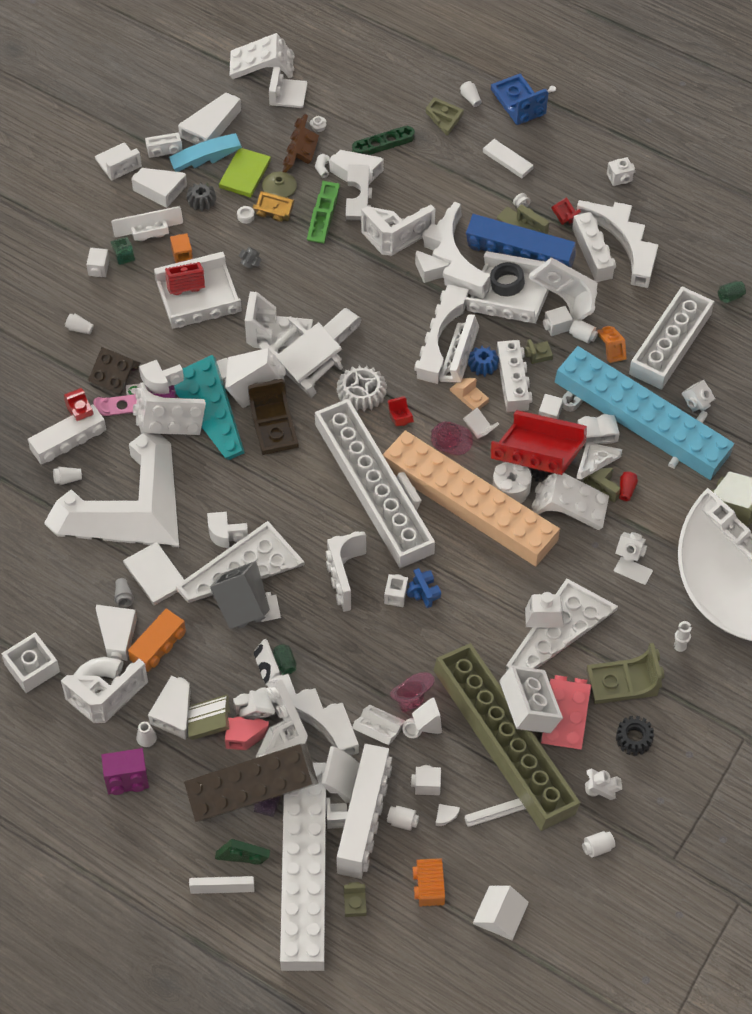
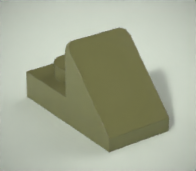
[583,468,620,503]

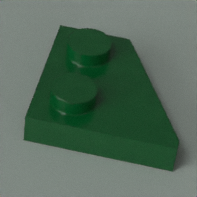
[215,839,270,865]

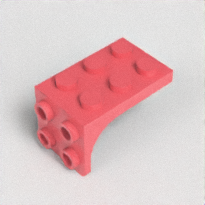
[541,675,591,750]

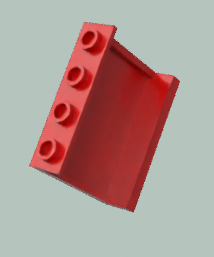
[491,410,587,475]

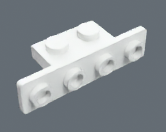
[111,206,183,241]

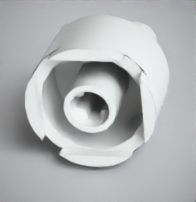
[492,462,532,503]

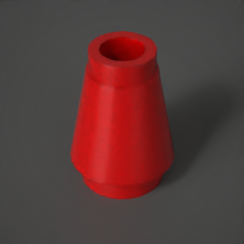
[619,472,638,501]

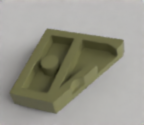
[426,97,464,136]

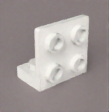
[269,66,307,108]
[95,143,142,181]

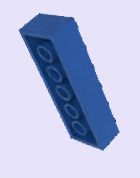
[466,214,576,268]

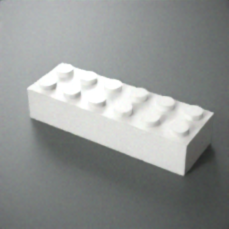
[629,286,714,390]
[337,744,392,879]

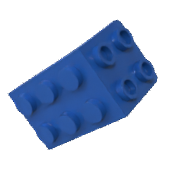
[491,74,548,125]

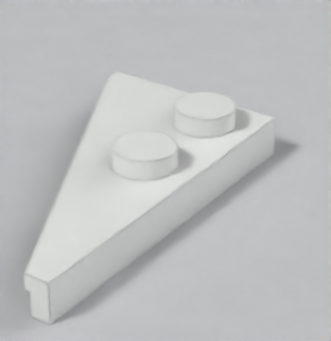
[577,442,622,479]

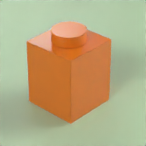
[170,233,193,263]

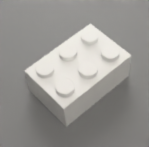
[500,665,563,733]

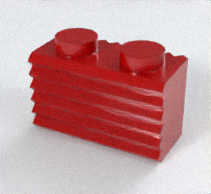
[165,262,205,295]

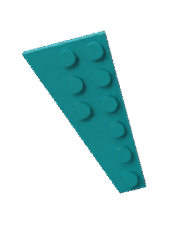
[175,355,245,460]

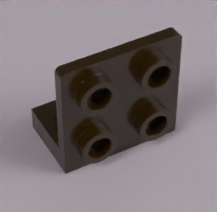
[88,347,141,394]

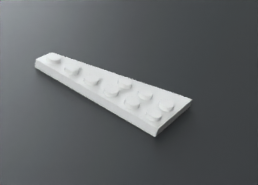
[176,521,305,603]
[506,579,618,670]

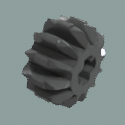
[186,182,216,211]

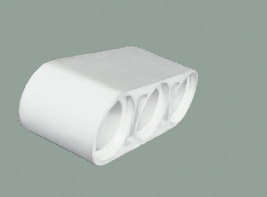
[324,308,361,344]

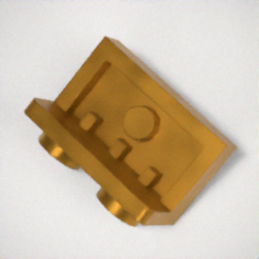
[253,191,294,222]

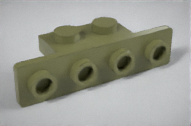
[497,204,550,235]

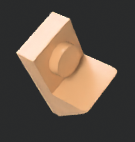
[450,378,489,410]

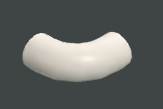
[74,657,123,679]

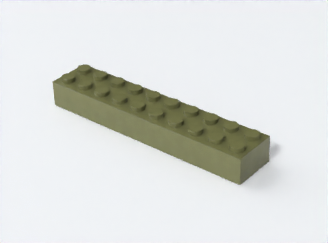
[433,643,580,831]

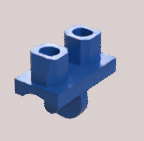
[406,568,441,608]

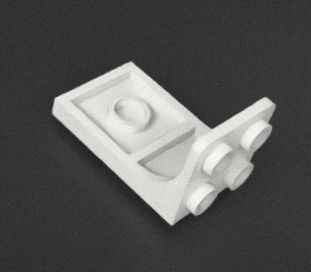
[229,33,294,79]
[529,258,598,324]
[133,382,206,435]
[532,473,609,530]
[326,532,366,612]

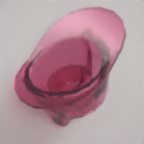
[431,421,473,455]
[390,672,435,712]

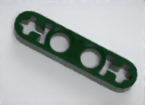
[352,126,415,155]

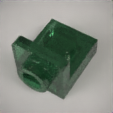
[110,237,135,265]

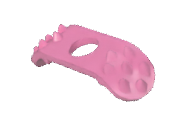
[93,394,137,416]

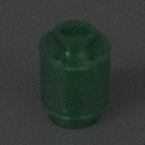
[718,281,746,303]
[272,644,297,675]

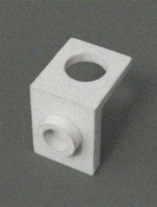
[463,408,499,439]

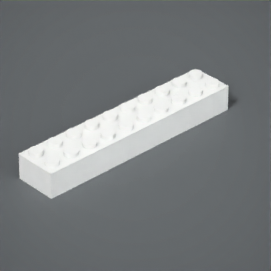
[315,398,435,568]
[280,763,326,971]

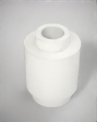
[569,320,598,344]
[387,806,419,831]
[582,831,615,858]

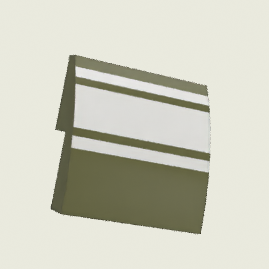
[188,695,231,740]

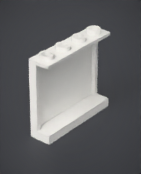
[465,251,549,324]
[154,252,242,329]

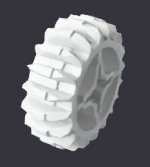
[337,365,387,412]

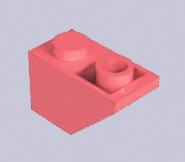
[225,717,269,750]

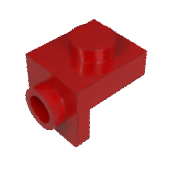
[551,197,581,225]
[388,396,414,426]

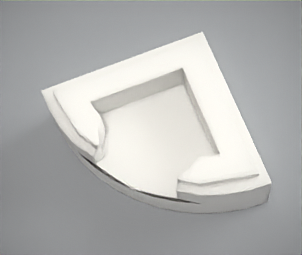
[436,804,460,826]

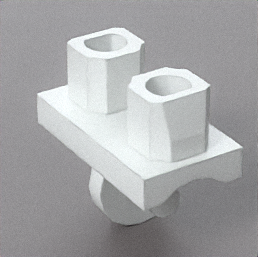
[585,769,622,800]

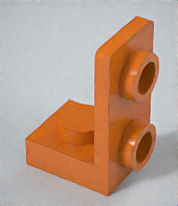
[597,326,627,363]

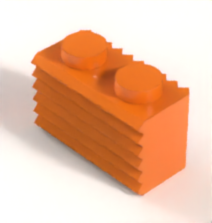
[412,858,445,907]

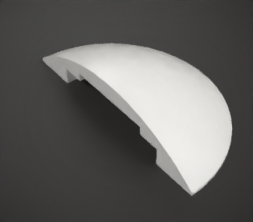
[678,488,752,641]

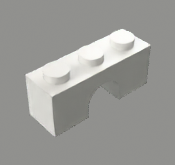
[346,164,373,221]

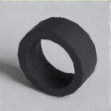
[490,262,525,297]

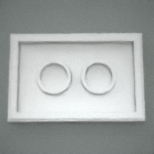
[276,322,342,384]
[123,542,184,605]

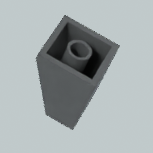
[210,561,270,629]

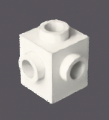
[607,157,635,186]
[681,380,715,412]
[615,532,647,562]

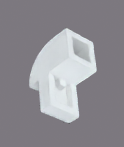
[139,360,184,394]
[207,512,248,548]

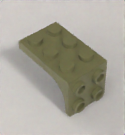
[586,643,664,704]

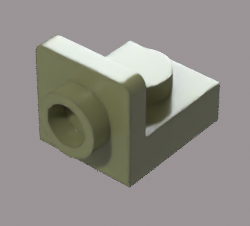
[524,339,553,364]
[344,882,367,917]

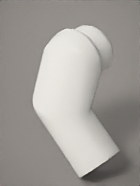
[315,154,330,178]

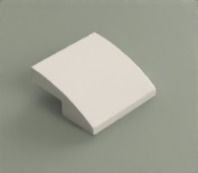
[352,705,405,745]
[322,746,360,803]

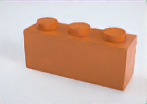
[128,609,186,672]

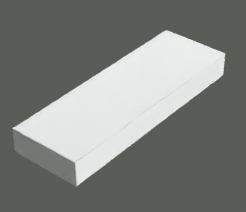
[483,139,533,178]
[189,876,254,894]

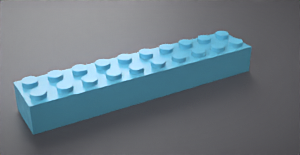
[555,346,735,480]

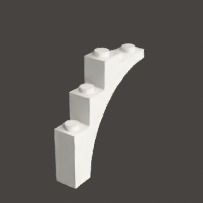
[577,200,658,288]
[422,202,491,299]
[233,674,359,756]

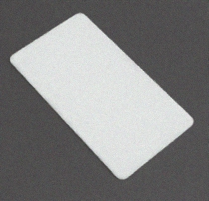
[614,557,653,585]

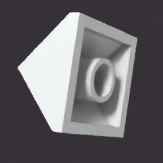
[473,886,529,941]

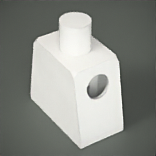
[525,592,564,628]

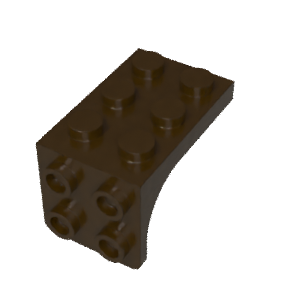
[248,379,299,455]

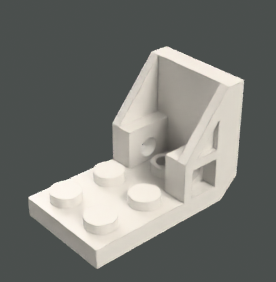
[361,205,435,256]
[245,291,313,350]
[61,659,148,723]
[256,679,308,758]

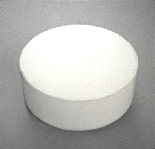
[237,206,255,224]

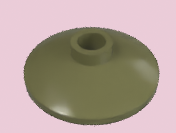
[262,172,297,198]

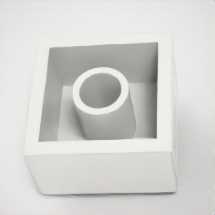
[1,632,60,693]

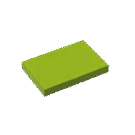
[219,148,271,197]

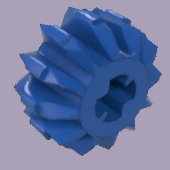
[468,346,499,377]

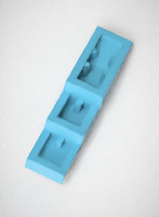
[169,133,242,172]

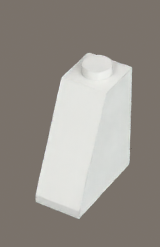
[329,150,384,190]
[132,168,187,208]
[96,605,137,661]
[148,676,191,740]

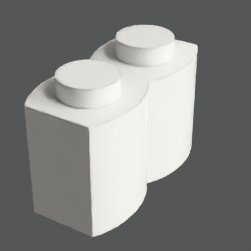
[577,414,619,446]

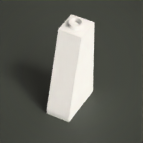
[178,93,241,144]

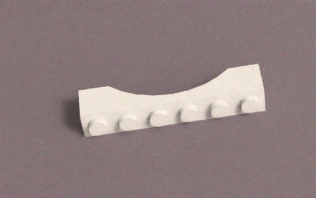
[414,284,469,384]

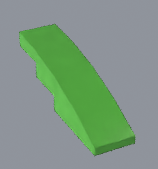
[307,181,340,244]

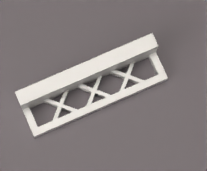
[439,315,479,382]

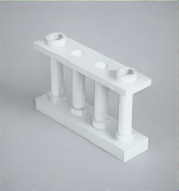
[259,316,343,398]

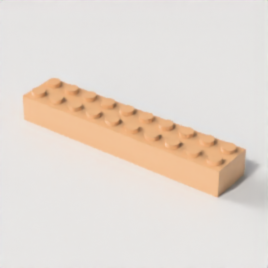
[383,430,560,567]

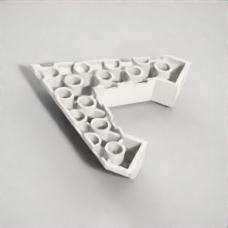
[44,433,179,548]

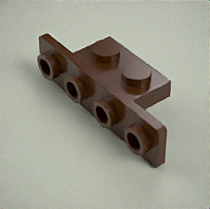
[282,114,319,173]

